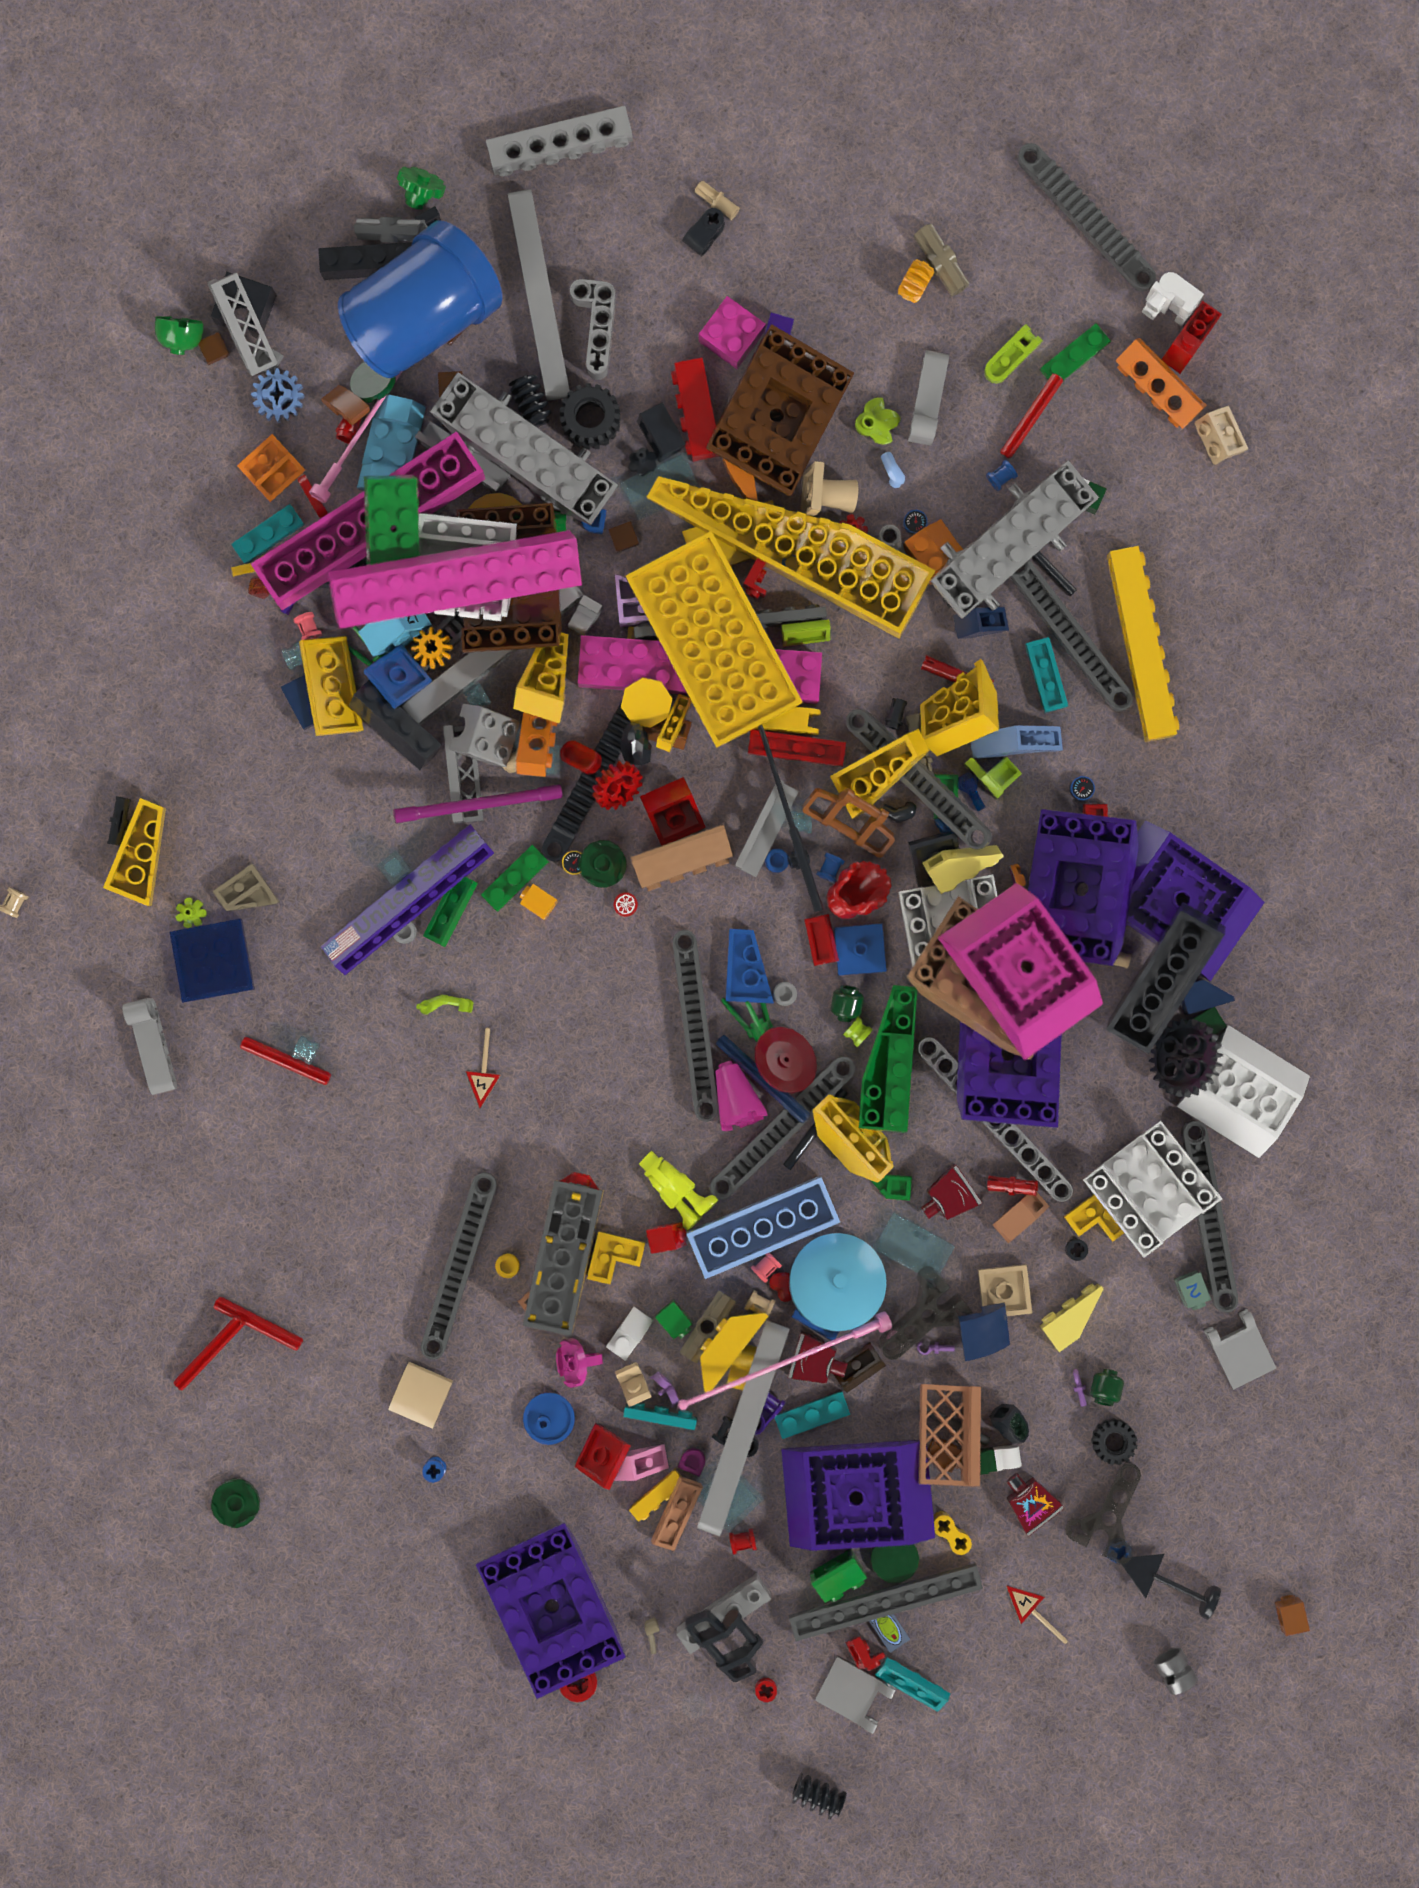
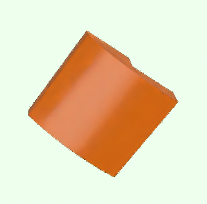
[237,434,305,502]

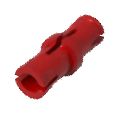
[987,1176,1038,1196]

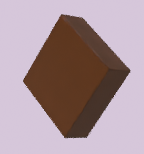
[198,332,230,365]
[608,521,639,553]

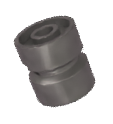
[1154,1647,1198,1695]

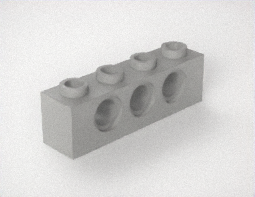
[676,1573,771,1654]

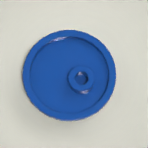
[523,1392,575,1445]

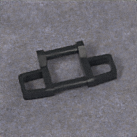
[685,1609,763,1682]

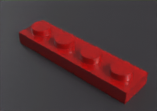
[748,730,846,767]

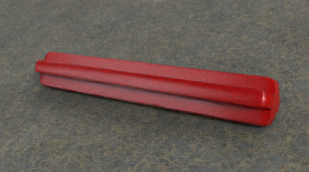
[1000,374,1063,459]
[240,1037,331,1085]
[213,1297,303,1351]
[174,1315,245,1390]

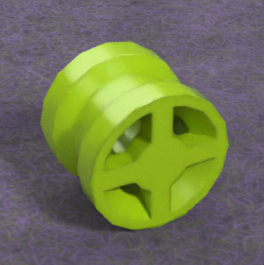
[843,1017,873,1047]

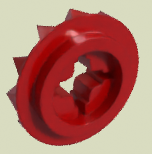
[559,1672,597,1702]

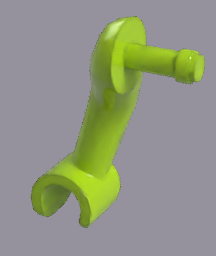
[416,994,474,1015]

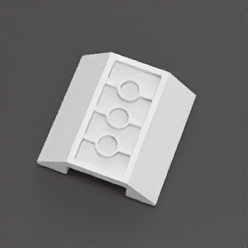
[898,875,997,967]
[1176,1025,1310,1158]
[1083,1121,1222,1258]

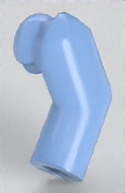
[881,452,905,488]

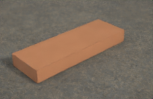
[651,1476,703,1551]

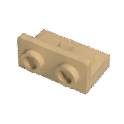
[1195,406,1248,465]

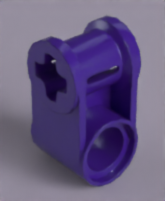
[754,1392,786,1435]

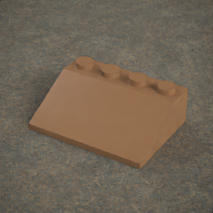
[630,825,733,892]

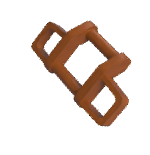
[802,788,895,858]

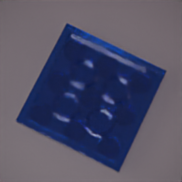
[169,918,255,1003]

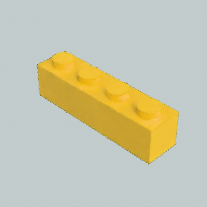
[656,694,692,752]
[629,1469,682,1522]

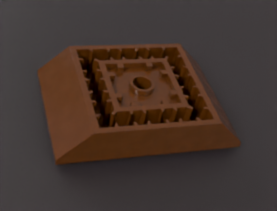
[706,324,854,497]

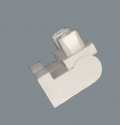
[1142,272,1204,327]

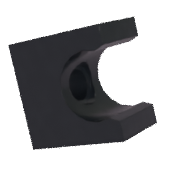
[211,271,277,338]

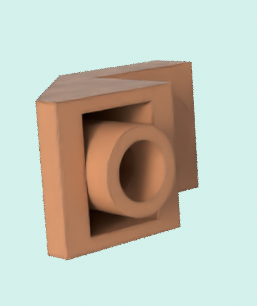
[993,1191,1050,1243]

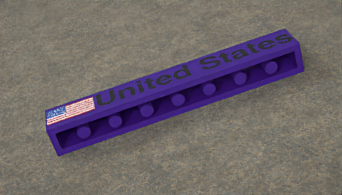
[321,824,494,975]

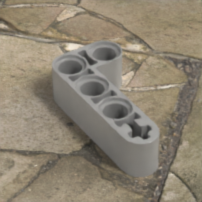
[570,279,616,380]
[908,350,949,446]
[122,998,177,1095]

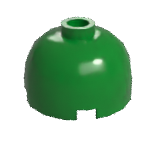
[155,316,204,355]

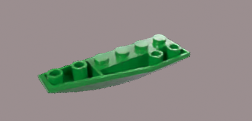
[859,985,917,1133]

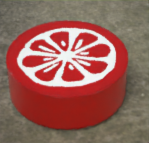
[614,893,638,917]

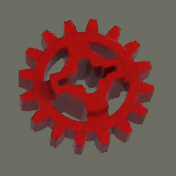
[592,761,643,810]

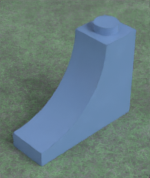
[971,725,1063,759]

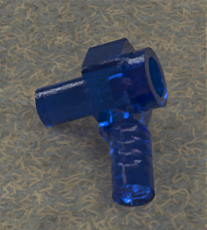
[958,772,986,812]

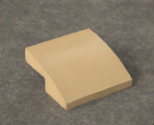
[388,1362,453,1429]

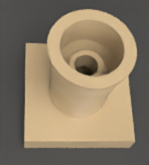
[800,461,858,517]

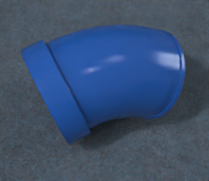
[338,221,503,378]

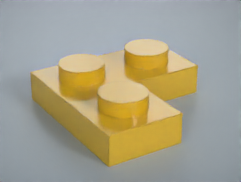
[1063,1194,1124,1242]
[587,1231,646,1285]

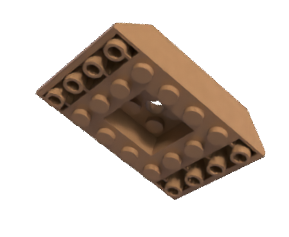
[907,896,1034,1060]

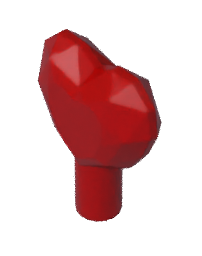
[769,1272,792,1302]

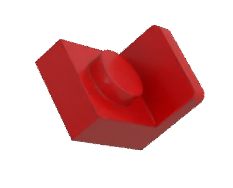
[743,558,767,599]
[845,1637,885,1671]

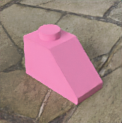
[615,1444,669,1481]

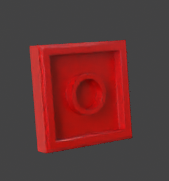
[574,1423,631,1490]

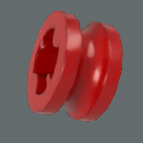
[755,1678,777,1702]

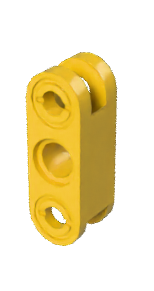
[752,707,821,735]

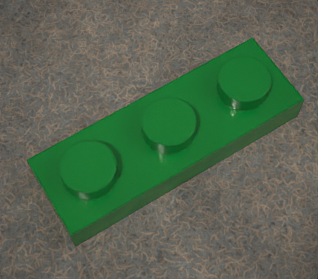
[1040,323,1111,381]
[481,845,549,912]
[423,876,478,947]

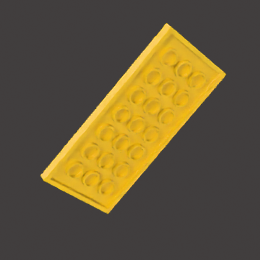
[625,531,803,748]

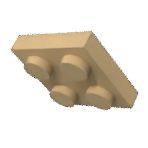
[978,1264,1032,1316]

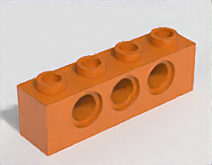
[1115,338,1207,429]
[516,712,558,777]

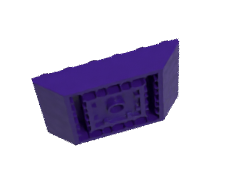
[1028,809,1138,966]
[1126,820,1265,982]
[957,1021,1062,1128]
[781,1440,935,1551]
[476,1522,626,1699]

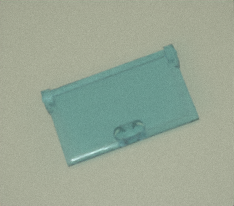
[620,452,700,521]
[872,1213,955,1284]

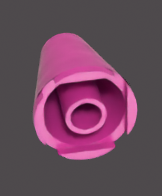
[715,1061,768,1131]

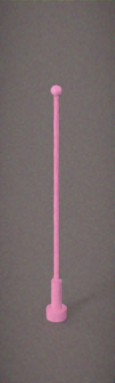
[309,371,402,503]
[678,1311,892,1410]

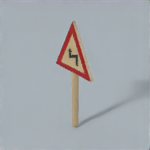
[466,1027,501,1108]
[1006,1586,1068,1644]

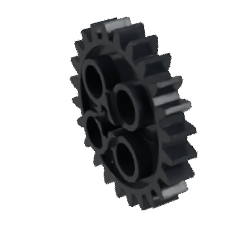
[1149,1018,1223,1098]

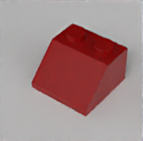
[640,777,706,846]

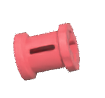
[293,612,322,640]
[750,1252,782,1283]

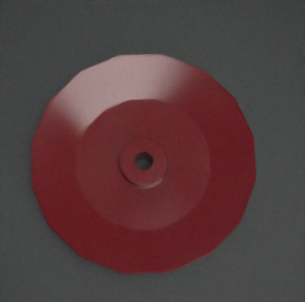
[755,1027,817,1093]

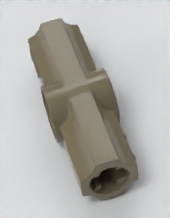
[913,223,969,297]
[680,1290,737,1363]

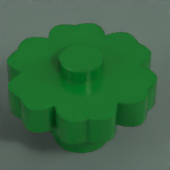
[397,167,446,210]

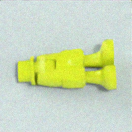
[639,1151,719,1231]

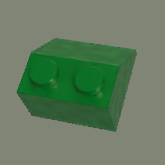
[809,1548,867,1603]

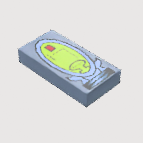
[869,1614,910,1653]

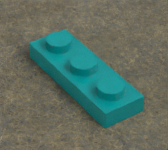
[231,504,305,564]
[1025,637,1068,714]
[775,1391,851,1439]
[623,1402,697,1430]
[874,1657,951,1712]

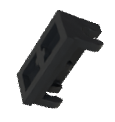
[636,402,686,463]

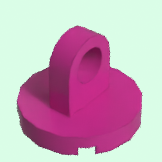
[556,1338,603,1388]

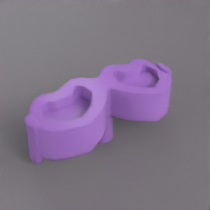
[650,1372,680,1408]

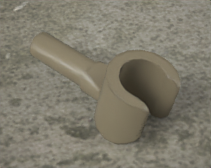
[644,1618,660,1654]

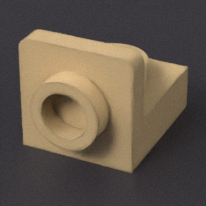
[615,1362,652,1407]

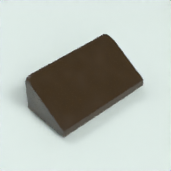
[833,1342,886,1393]

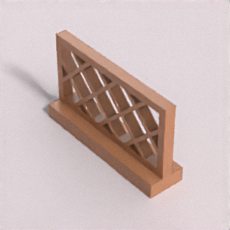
[919,1384,981,1487]

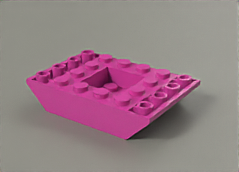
[938,883,1103,1060]

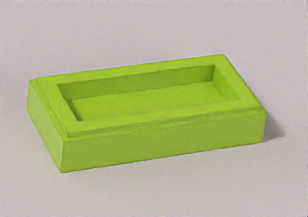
[781,619,830,646]
[981,756,1022,797]
[964,758,1004,799]

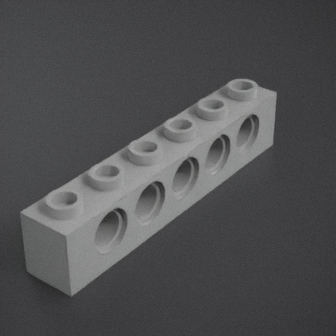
[486,106,633,177]

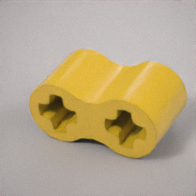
[726,1344,757,1391]
[934,1511,972,1555]

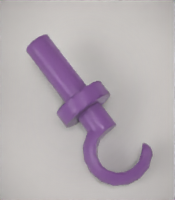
[917,1342,955,1355]
[1073,1369,1087,1406]

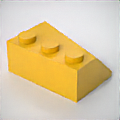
[920,659,999,756]

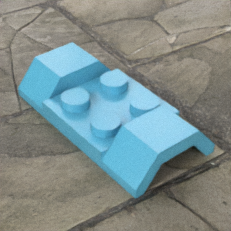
[357,395,426,490]

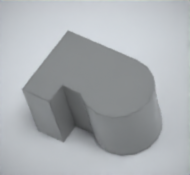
[568,595,603,636]

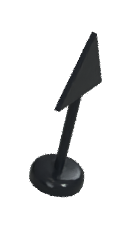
[1117,1554,1221,1620]

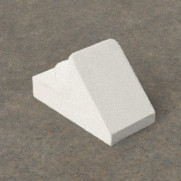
[606,1307,653,1361]

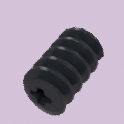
[508,375,552,428]
[792,1772,847,1820]

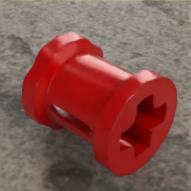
[729,1528,757,1555]

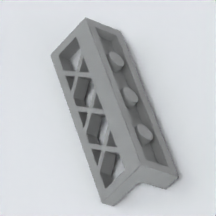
[207,273,278,376]
[415,421,511,493]
[443,725,484,824]
[735,780,799,877]

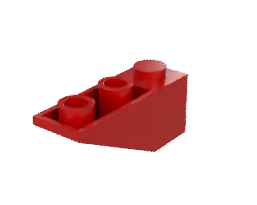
[1161,301,1222,374]

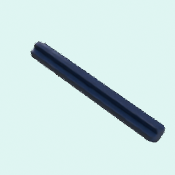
[716,1035,810,1123]

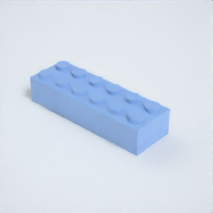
[687,1176,840,1279]

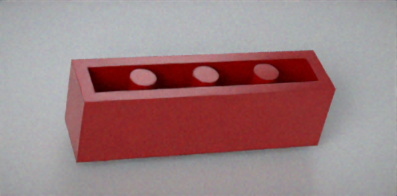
[671,357,720,462]

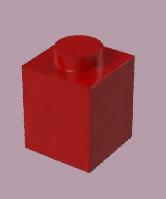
[646,1222,687,1254]

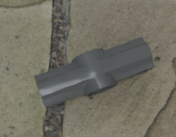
[354,217,428,242]

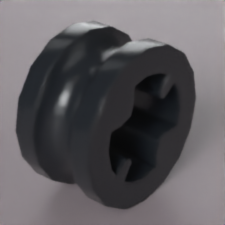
[1065,1238,1088,1261]

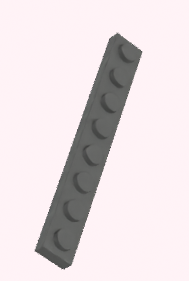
[634,604,827,640]
[789,1563,983,1641]

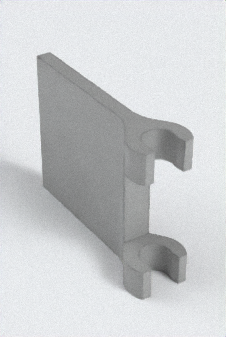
[1204,1309,1276,1390]
[815,1656,895,1734]

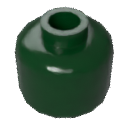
[830,985,864,1022]
[1090,1369,1124,1407]

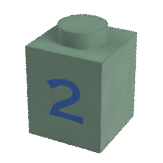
[1174,1270,1211,1310]

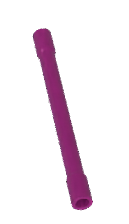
[393,784,562,823]

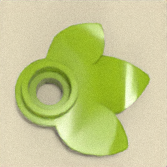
[855,397,901,445]

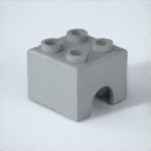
[449,704,520,767]

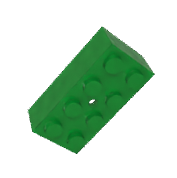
[364,475,419,565]

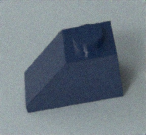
[953,607,1009,639]
[1181,980,1235,1014]

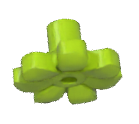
[176,898,207,928]

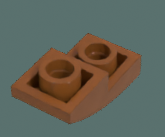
[321,385,370,425]

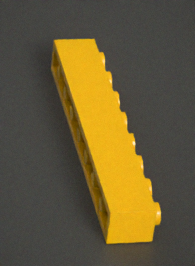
[1107,546,1179,742]

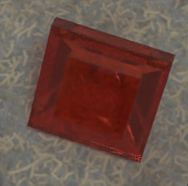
[248,578,270,599]

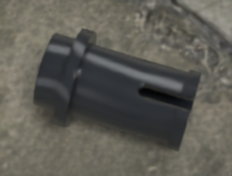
[884,698,907,730]

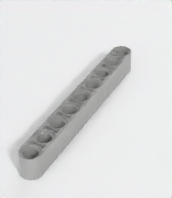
[508,189,570,401]
[402,586,584,725]
[917,1037,1073,1202]
[697,1321,790,1536]

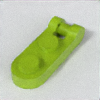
[984,324,1043,384]

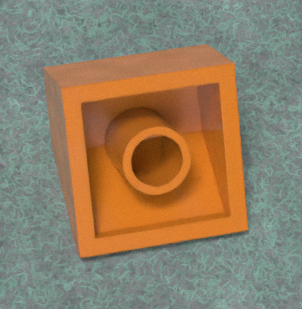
[903,519,963,586]

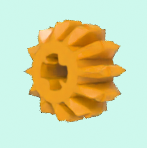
[898,259,934,303]
[411,627,453,669]

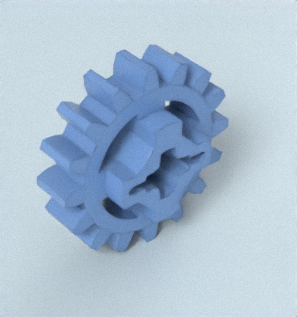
[251,368,305,423]

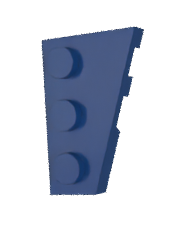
[726,929,774,1004]

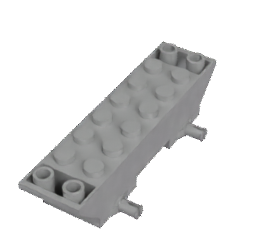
[430,372,618,525]
[930,460,1099,619]

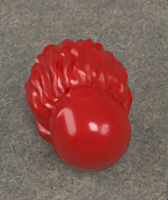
[826,861,892,919]

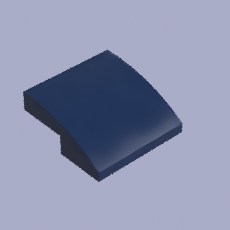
[281,675,314,730]
[958,1302,1010,1361]

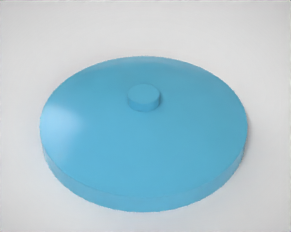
[789,1233,886,1331]

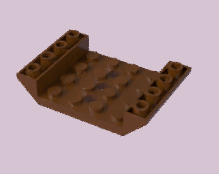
[456,503,562,653]

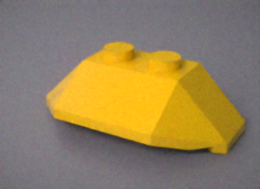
[812,1094,894,1183]
[700,1312,770,1393]

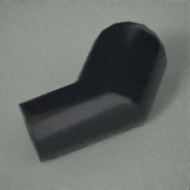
[883,802,917,823]

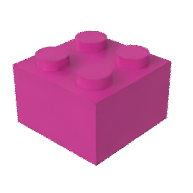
[699,296,766,369]

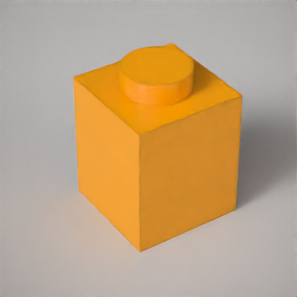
[519,884,558,920]

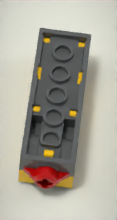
[523,1172,604,1336]

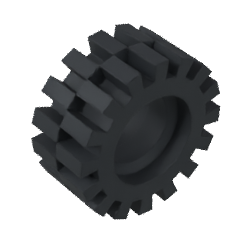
[1091,1419,1138,1465]

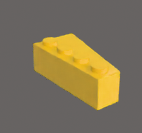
[513,632,569,723]
[830,729,930,819]
[103,798,166,906]

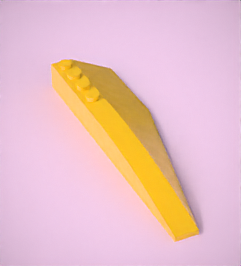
[647,476,935,639]

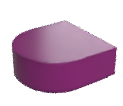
[677,1448,706,1477]

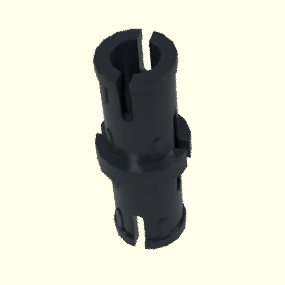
[107,796,131,846]

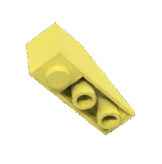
[923,845,1004,894]
[1040,1283,1103,1352]

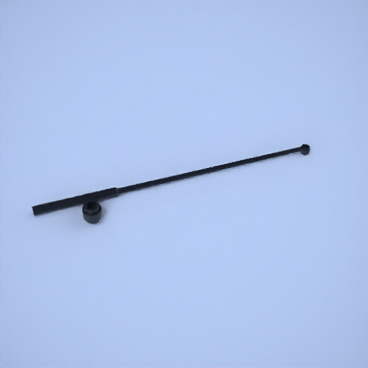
[758,724,824,912]

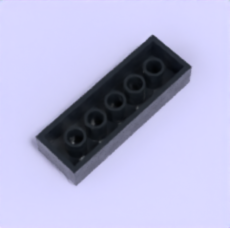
[1106,902,1226,1054]

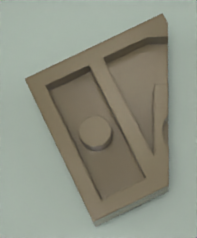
[213,864,280,911]

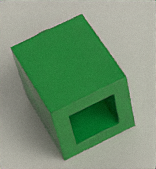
[655,1299,692,1340]

